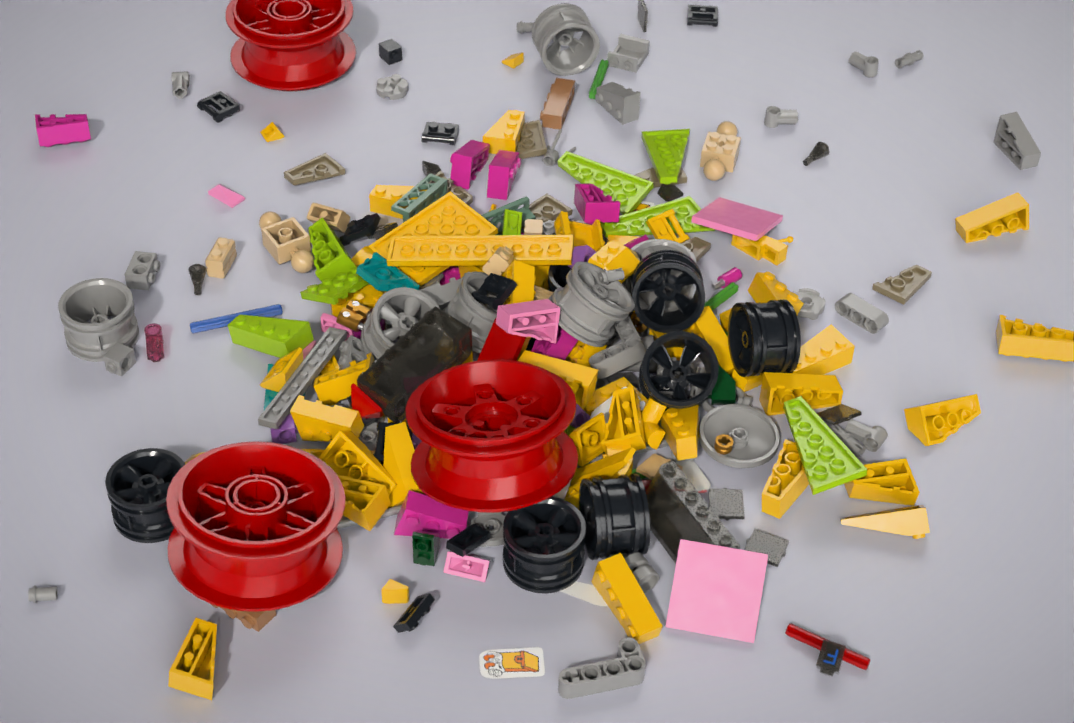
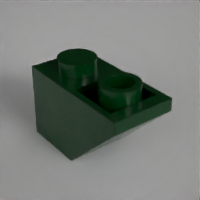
[708,365,736,405]
[412,530,440,566]

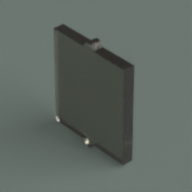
[637,0,648,32]
[817,404,862,425]
[708,488,745,521]
[744,529,789,567]

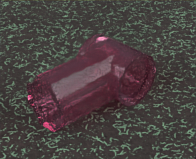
[144,323,164,362]

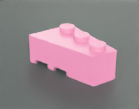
[496,299,560,344]

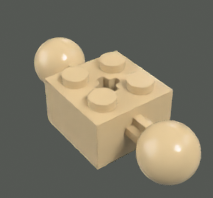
[700,121,741,181]
[259,211,314,273]

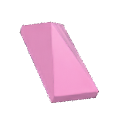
[208,183,245,208]
[444,551,490,582]

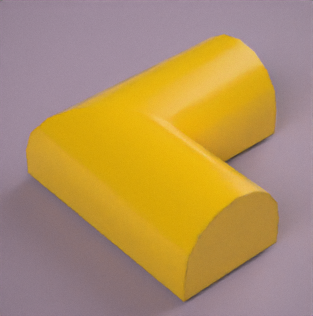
[641,396,666,450]

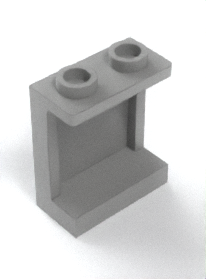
[607,34,650,73]

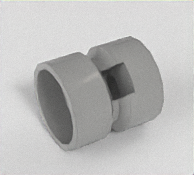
[625,552,659,593]

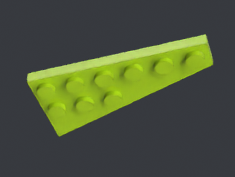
[641,129,690,185]
[557,151,654,215]
[600,196,715,237]
[300,267,369,305]
[783,396,867,495]

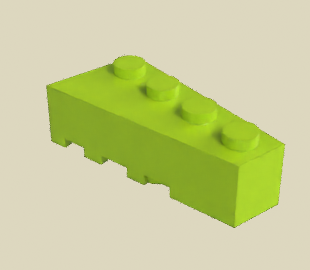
[308,217,356,282]
[228,314,314,358]

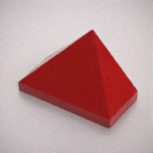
[351,383,384,418]

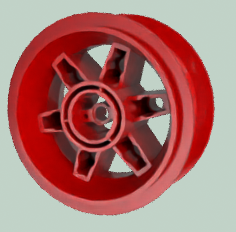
[225,0,356,91]
[405,360,578,513]
[166,441,346,612]

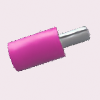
[712,267,742,290]

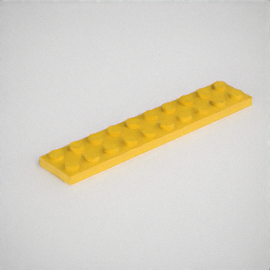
[386,235,574,267]

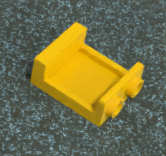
[554,211,605,252]

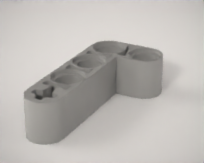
[558,637,646,699]

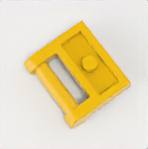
[646,209,690,244]

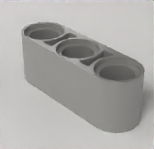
[835,293,889,334]

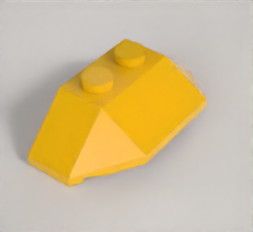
[588,240,640,284]

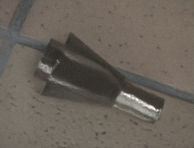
[803,142,829,166]
[188,264,207,295]

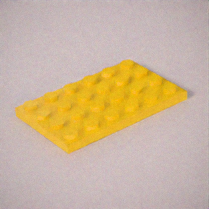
[368,192,498,288]

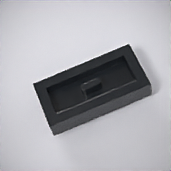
[446,523,490,557]
[393,593,435,633]

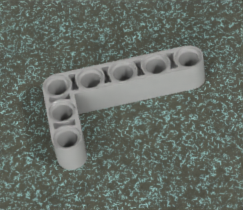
[589,315,646,379]

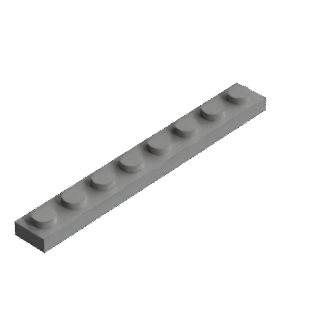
[258,327,347,429]

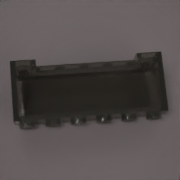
[357,306,472,424]
[646,460,740,564]

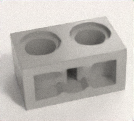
[124,251,160,290]
[338,335,367,370]

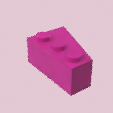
[450,140,490,190]
[574,184,620,224]

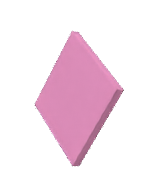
[691,197,783,241]
[666,539,768,643]

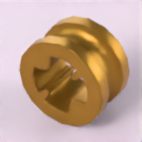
[714,434,734,455]

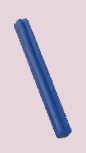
[190,304,282,334]

